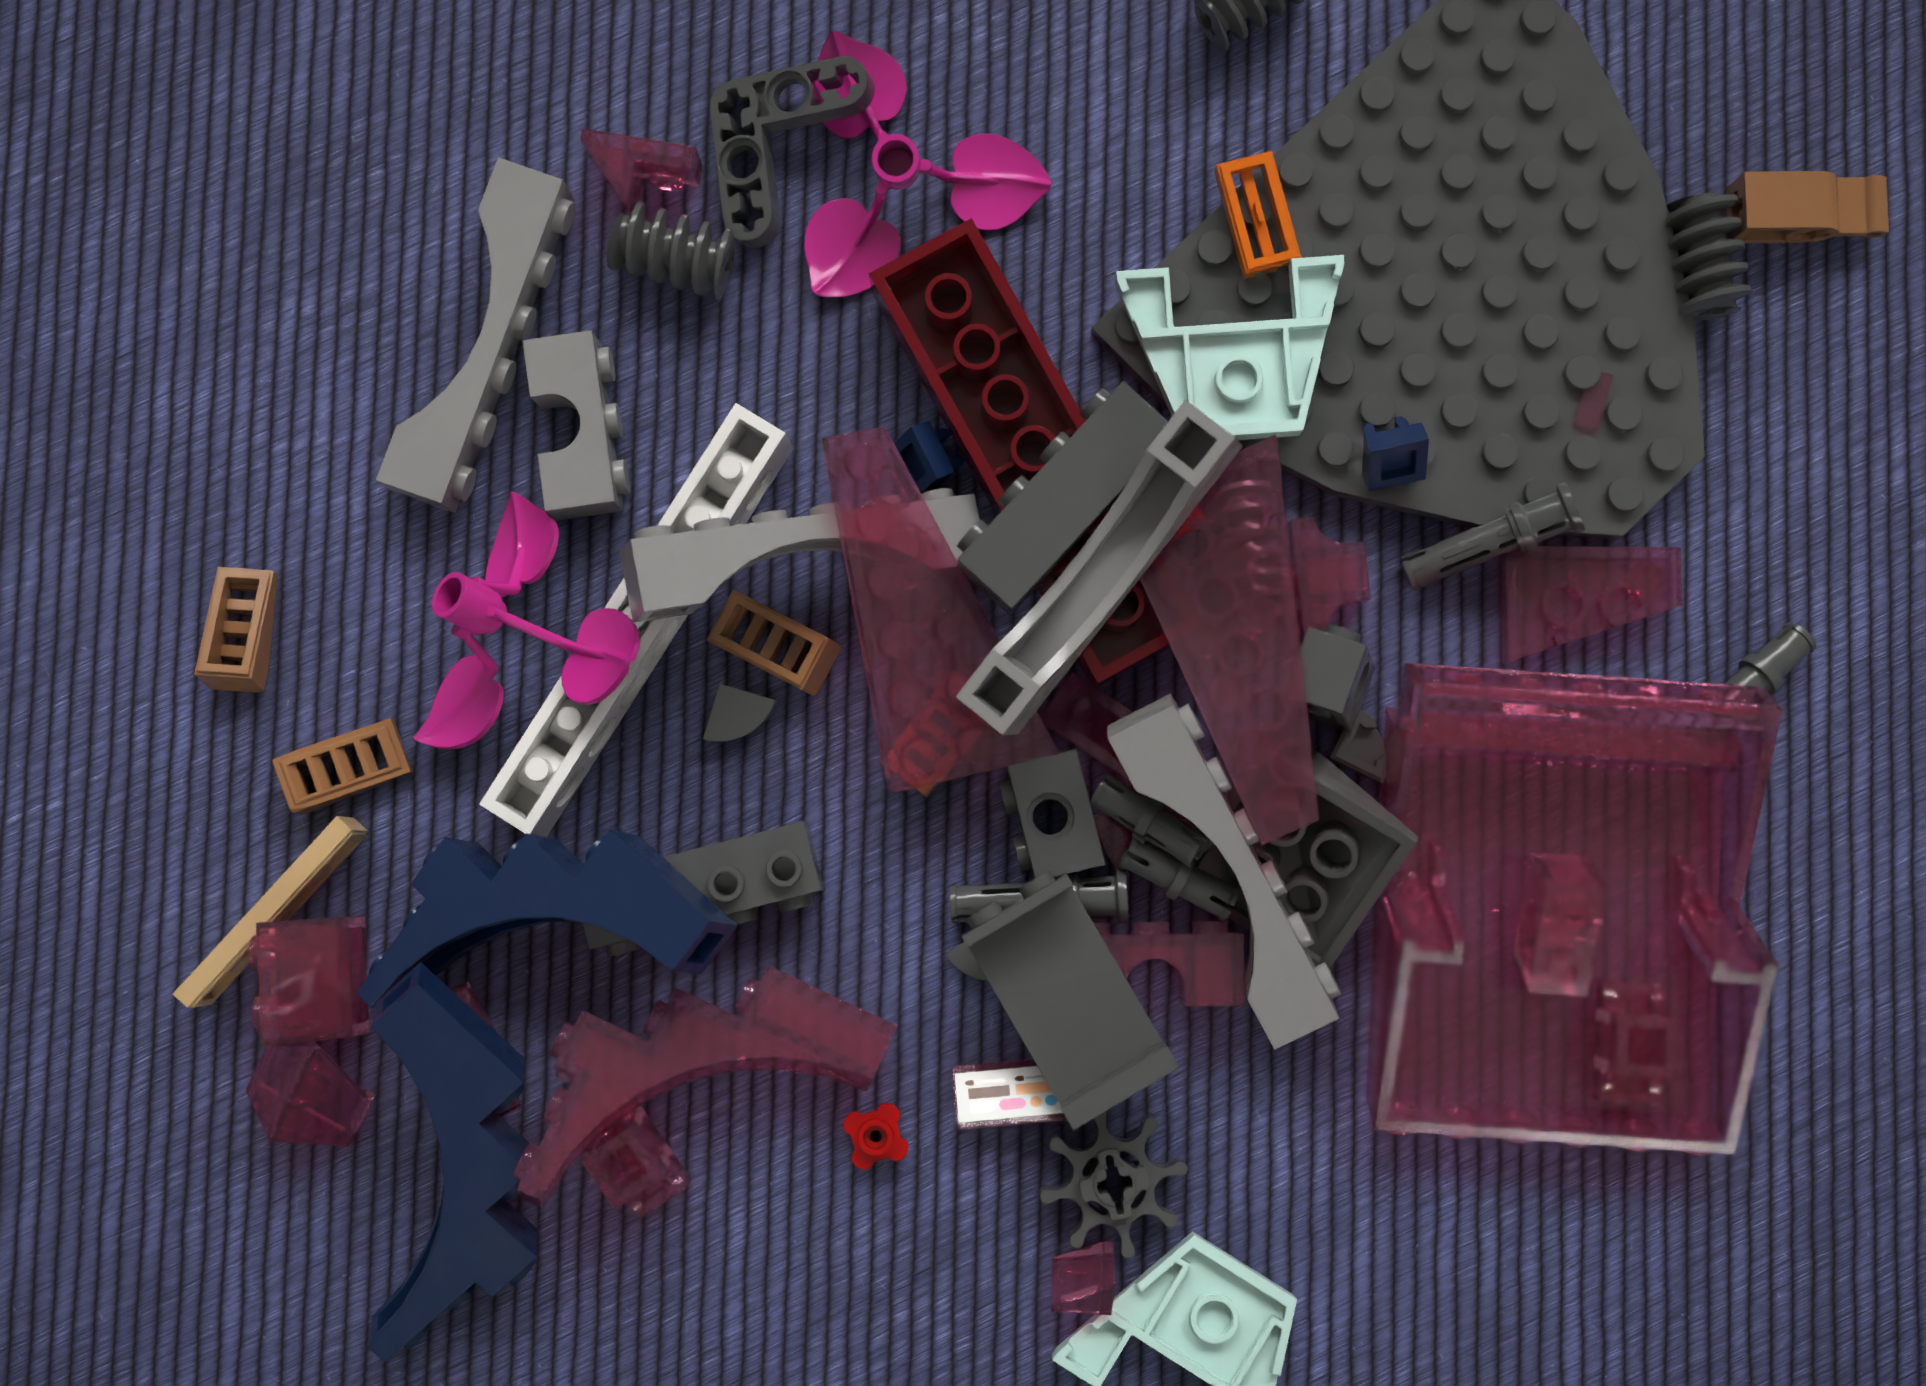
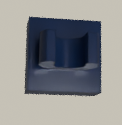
[1362,416,1429,492]
[886,421,965,500]

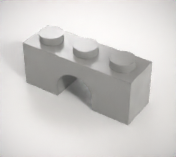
[523,330,631,521]

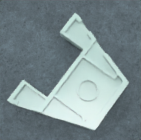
[1115,255,1345,440]
[1052,1231,1297,1386]

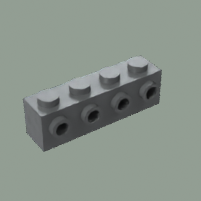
[957,381,1168,616]
[583,821,825,957]

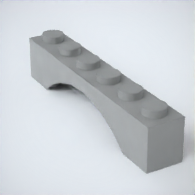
[376,157,576,513]
[956,400,1243,735]
[620,488,980,622]
[1107,693,1341,1050]

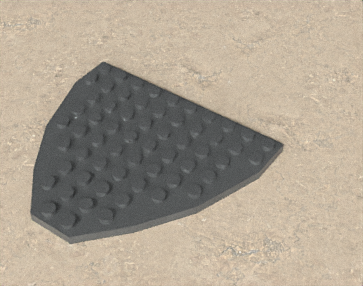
[1091,0,1705,540]

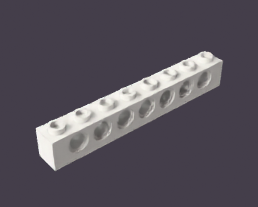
[479,403,794,837]

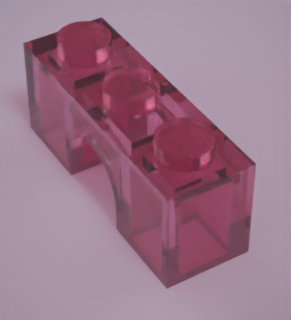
[1093,921,1245,1006]

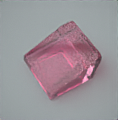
[1051,1241,1115,1315]

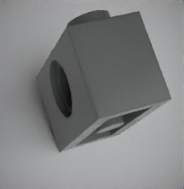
[1284,624,1375,733]
[999,749,1105,878]

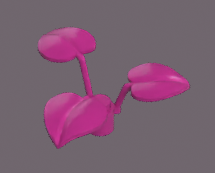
[804,31,1051,298]
[413,492,640,750]

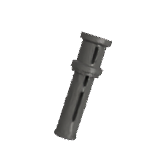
[1401,481,1586,591]
[950,869,1128,923]

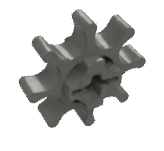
[1039,1111,1187,1258]

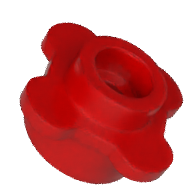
[843,1103,909,1170]

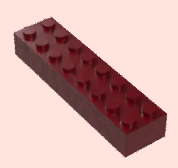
[869,218,1202,689]

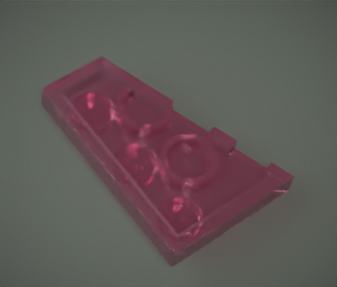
[1501,546,1682,664]

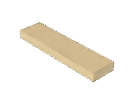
[173,816,368,1008]

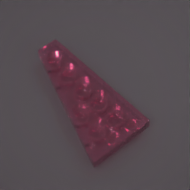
[821,427,1059,793]
[1140,434,1320,845]

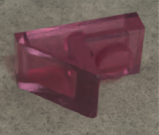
[580,129,703,215]

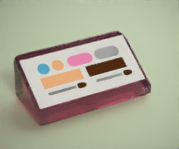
[951,1059,1067,1130]

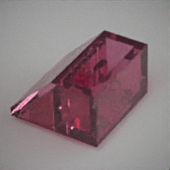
[249,916,370,1047]

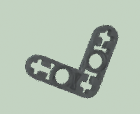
[710,56,875,248]

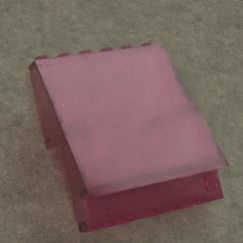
[1366,663,1783,1156]

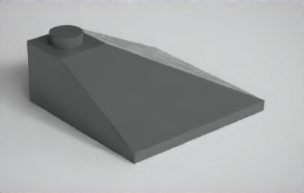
[1195,724,1418,969]

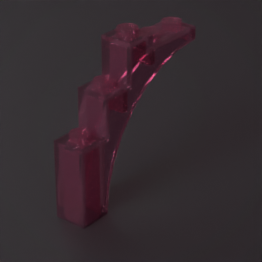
[513,965,897,1209]

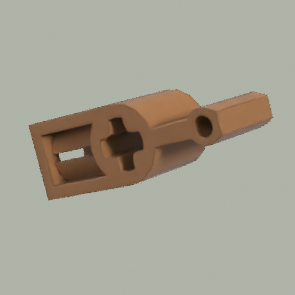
[1726,171,1889,243]

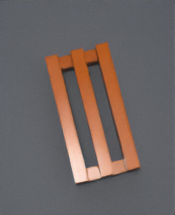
[1214,151,1302,279]

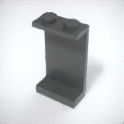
[961,870,1180,1130]

